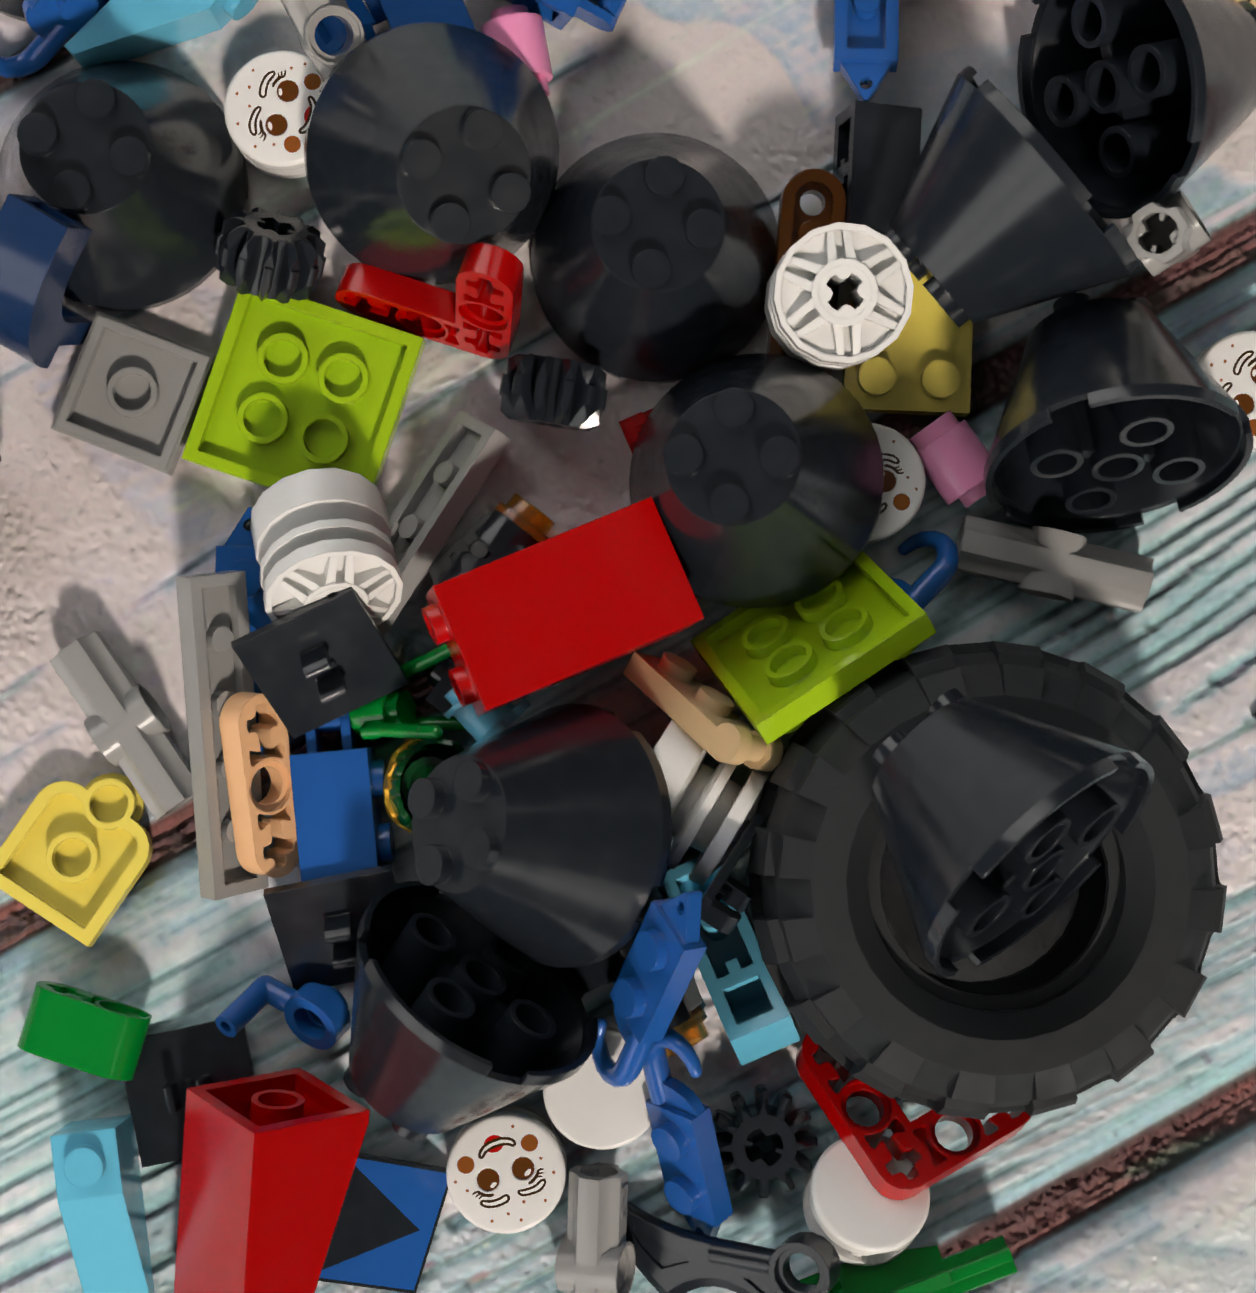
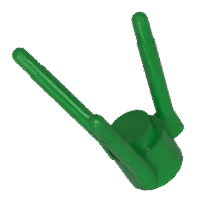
[349,643,467,740]

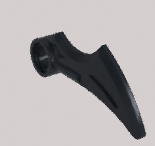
[626,1201,841,1293]

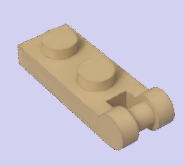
[623,651,784,771]

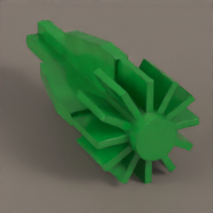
[799,1235,1017,1293]

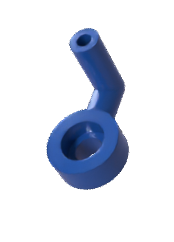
[215,975,351,1050]

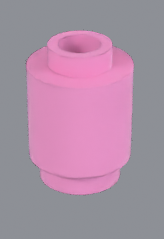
[480,4,553,97]
[909,410,989,508]

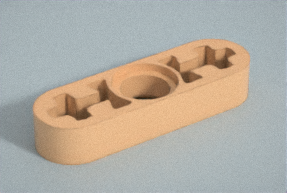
[219,691,299,878]

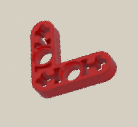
[335,243,524,359]
[796,1034,1031,1200]

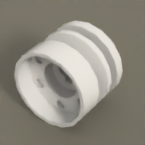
[764,222,914,371]
[251,468,403,626]
[653,720,771,886]

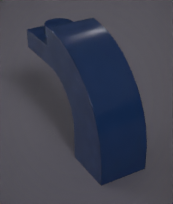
[0,193,93,368]

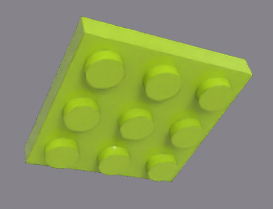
[181,293,426,488]
[690,552,937,745]

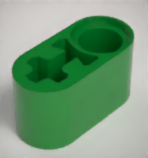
[17,981,152,1081]

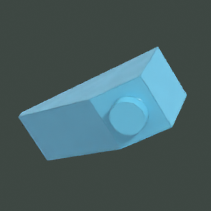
[64,0,258,67]
[663,857,800,1066]
[50,1114,155,1293]

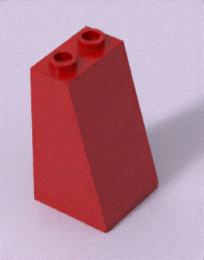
[421,496,704,717]
[174,1067,370,1293]

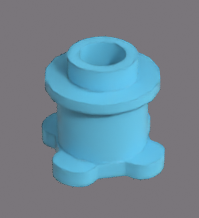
[444,688,531,747]

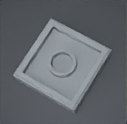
[51,311,216,476]

